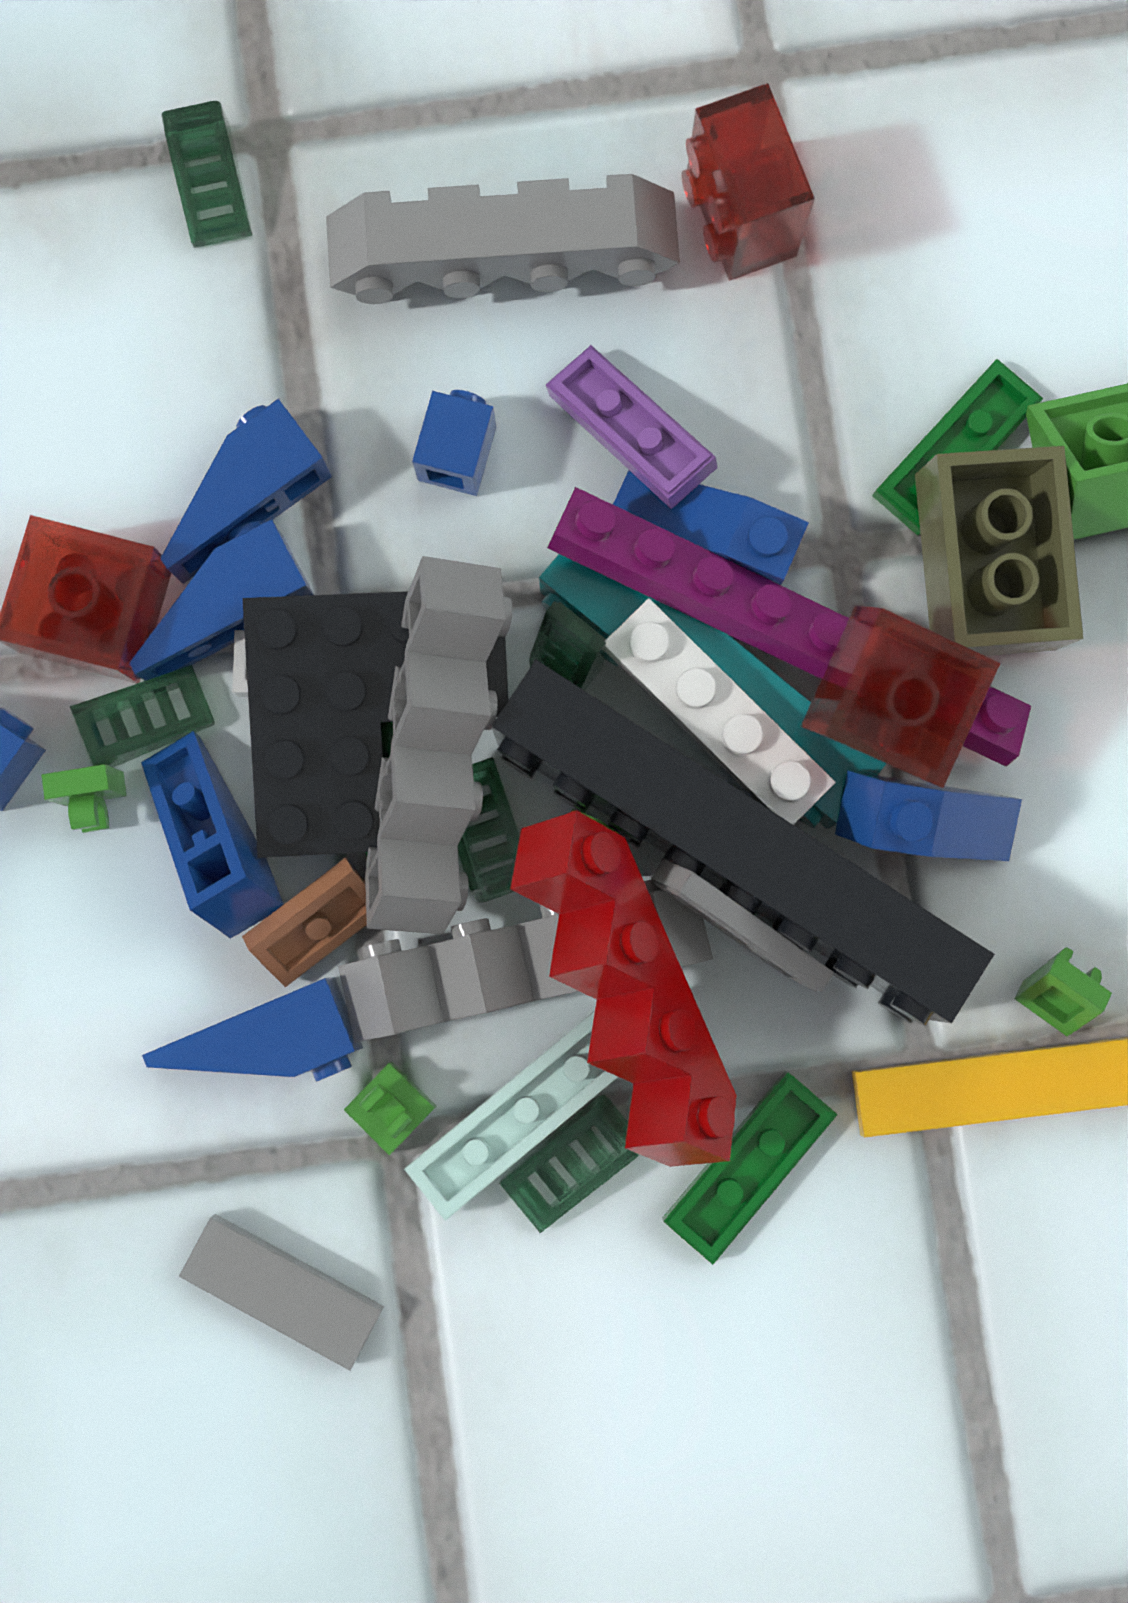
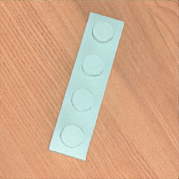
[404,1011,618,1221]

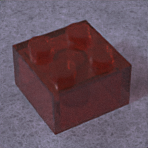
[681,83,815,281]
[0,515,172,684]
[801,606,1001,788]

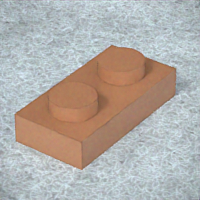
[242,858,367,987]

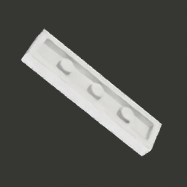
[602,598,836,825]

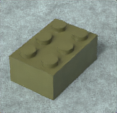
[915,446,1084,660]

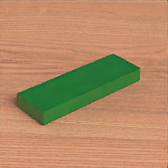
[872,359,1043,536]
[662,1070,838,1265]

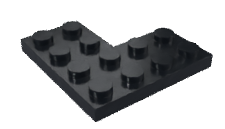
[242,591,509,858]

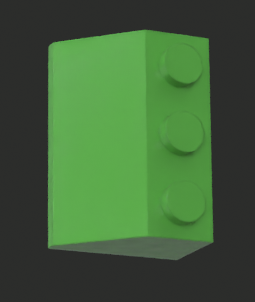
[1026,383,1128,540]

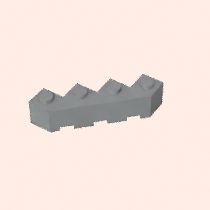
[326,174,680,304]
[365,556,512,935]
[338,879,713,1043]

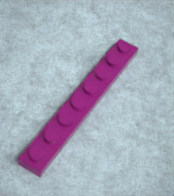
[547,487,1031,767]

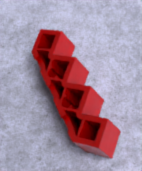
[510,810,737,1167]

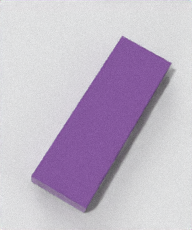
[546,345,718,509]

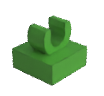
[41,764,127,833]
[1014,947,1112,1037]
[344,1061,437,1155]

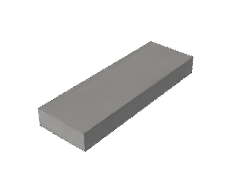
[651,859,834,992]
[179,1214,384,1371]

